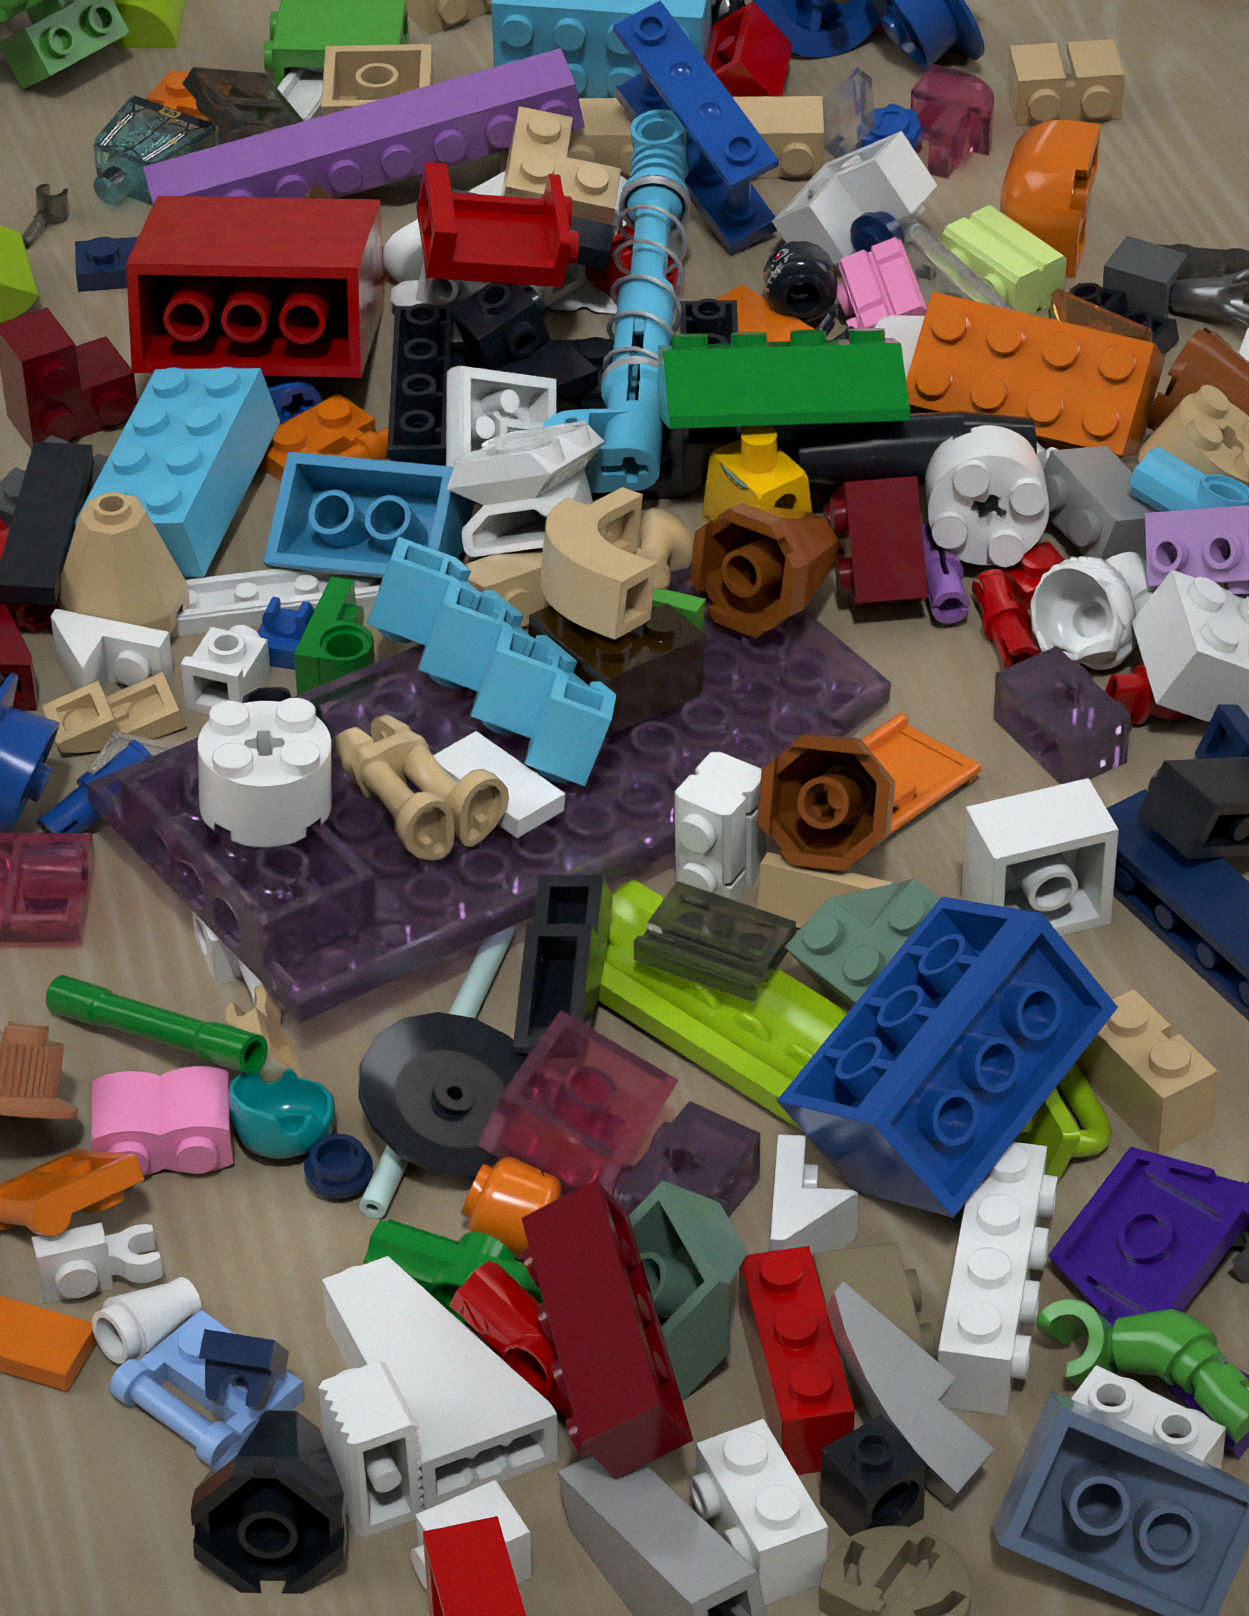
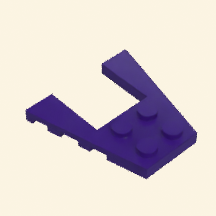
[1048,1147,1249,1460]

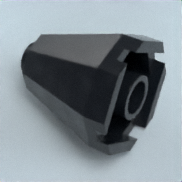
[191,1410,347,1594]

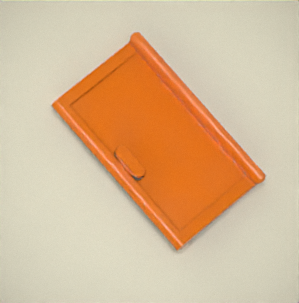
[862,712,982,834]

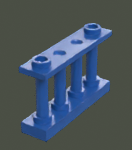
[613,0,779,256]

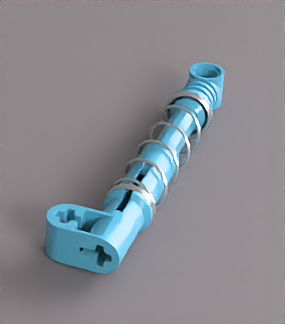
[543,109,691,493]

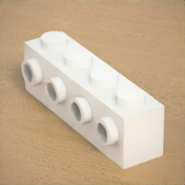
[938,1142,1058,1416]

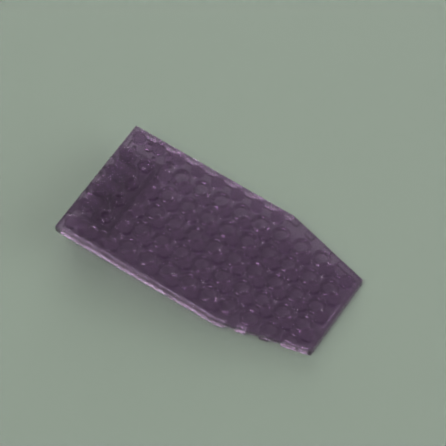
[87,567,891,1023]

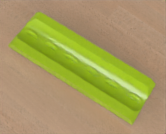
[597,880,848,1132]

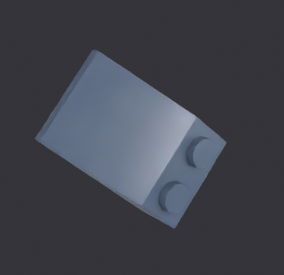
[991,1391,1249,1616]

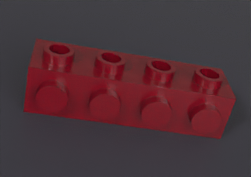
[521,1179,693,1479]

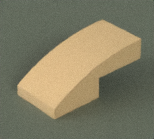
[41,672,187,753]

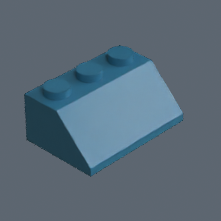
[263,452,474,578]

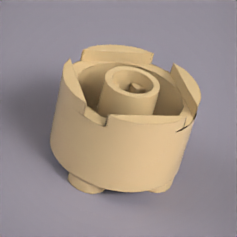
[1138,385,1249,487]

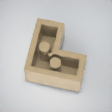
[501,106,621,224]

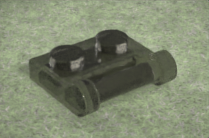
[182,67,304,145]

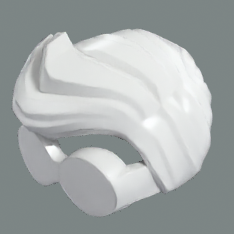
[1030,556,1138,670]

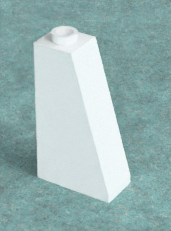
[322,1256,559,1510]

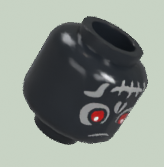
[763,241,838,323]

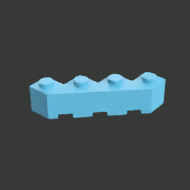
[367,536,616,786]

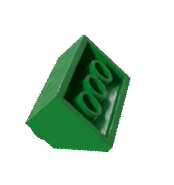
[658,328,910,429]

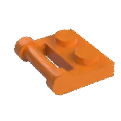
[0,1149,145,1236]

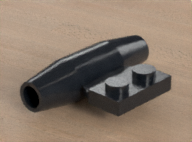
[794,411,1037,485]

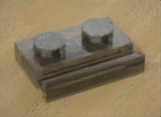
[634,881,796,1002]

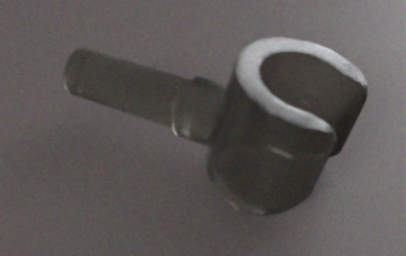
[22,184,69,249]

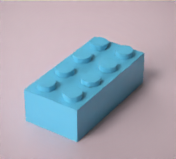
[491,0,711,98]
[74,367,280,577]

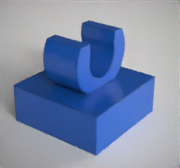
[257,597,314,670]

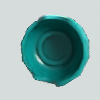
[229,1068,335,1159]

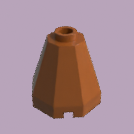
[690,503,839,638]
[757,733,895,871]

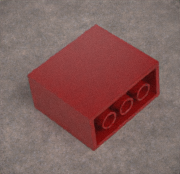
[126,196,384,378]

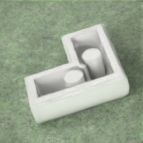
[446,366,556,467]

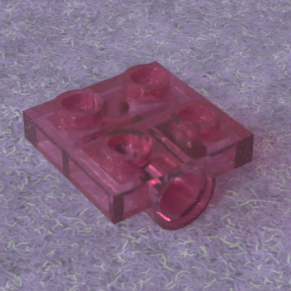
[0,833,94,942]

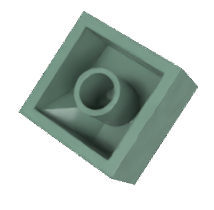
[784,878,940,1009]
[629,1180,748,1400]

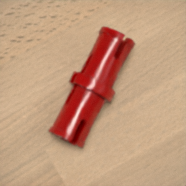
[971,569,1042,677]

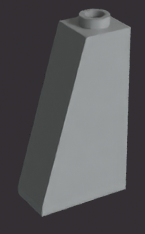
[557,1457,766,1616]

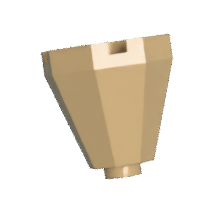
[57,492,190,634]

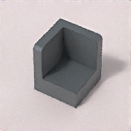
[1103,236,1187,318]

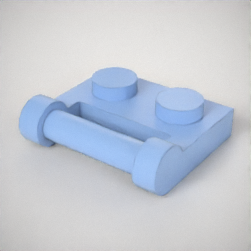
[109,1310,305,1468]

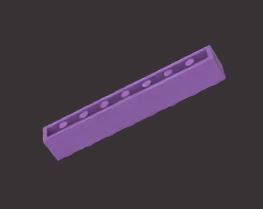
[143,48,585,205]

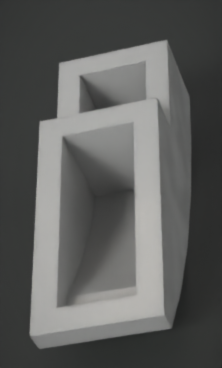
[826,1281,995,1507]

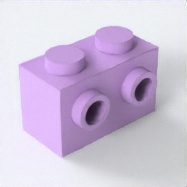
[1145,505,1249,595]

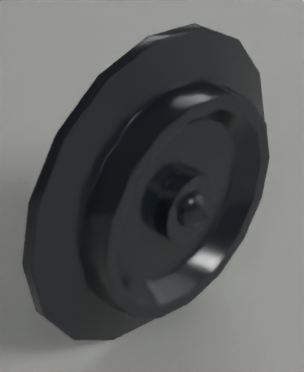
[358,1012,549,1180]

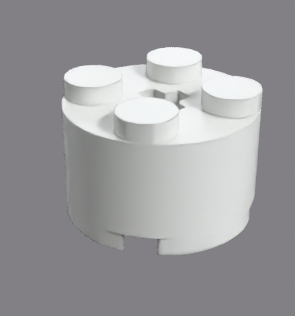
[925,425,1049,567]
[198,698,331,847]

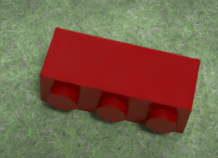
[739,1246,855,1475]

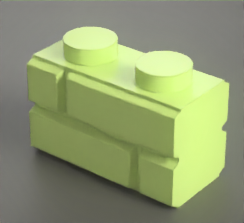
[940,205,1067,315]

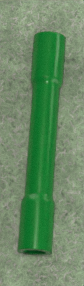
[46,975,268,1074]

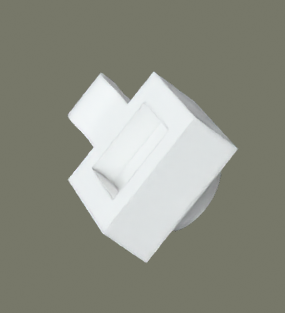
[32,1222,163,1304]

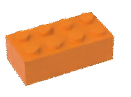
[906,291,1165,459]

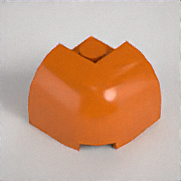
[1000,120,1101,278]

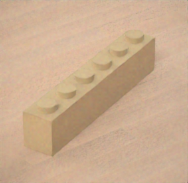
[500,96,824,180]

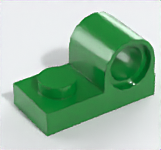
[294,576,377,707]

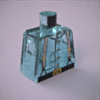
[93,95,218,206]

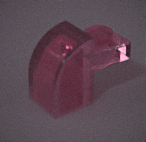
[910,64,994,179]

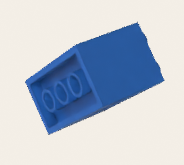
[777,897,1118,1218]

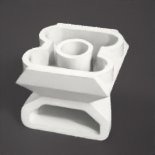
[447,421,605,557]

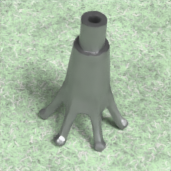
[1169,268,1249,331]

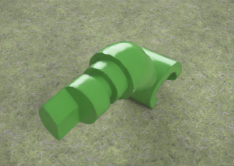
[1036,1299,1249,1444]

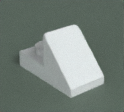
[51,609,174,691]
[770,1134,859,1257]

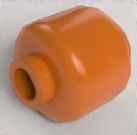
[461,1157,562,1260]

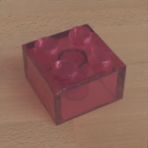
[478,1010,679,1196]

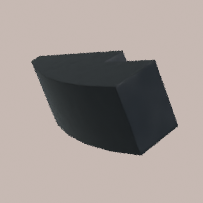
[513,874,613,1054]

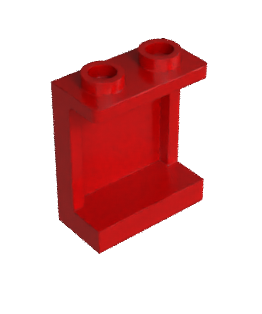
[416,162,579,288]

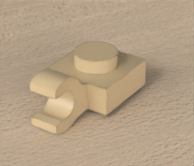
[225,984,303,1082]

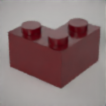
[0,307,138,450]
[823,476,928,608]

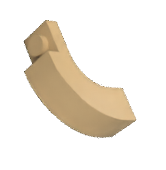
[540,487,657,640]

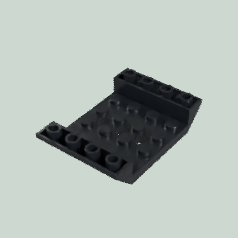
[387,298,742,503]

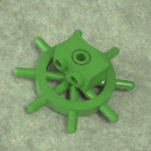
[0,0,130,90]

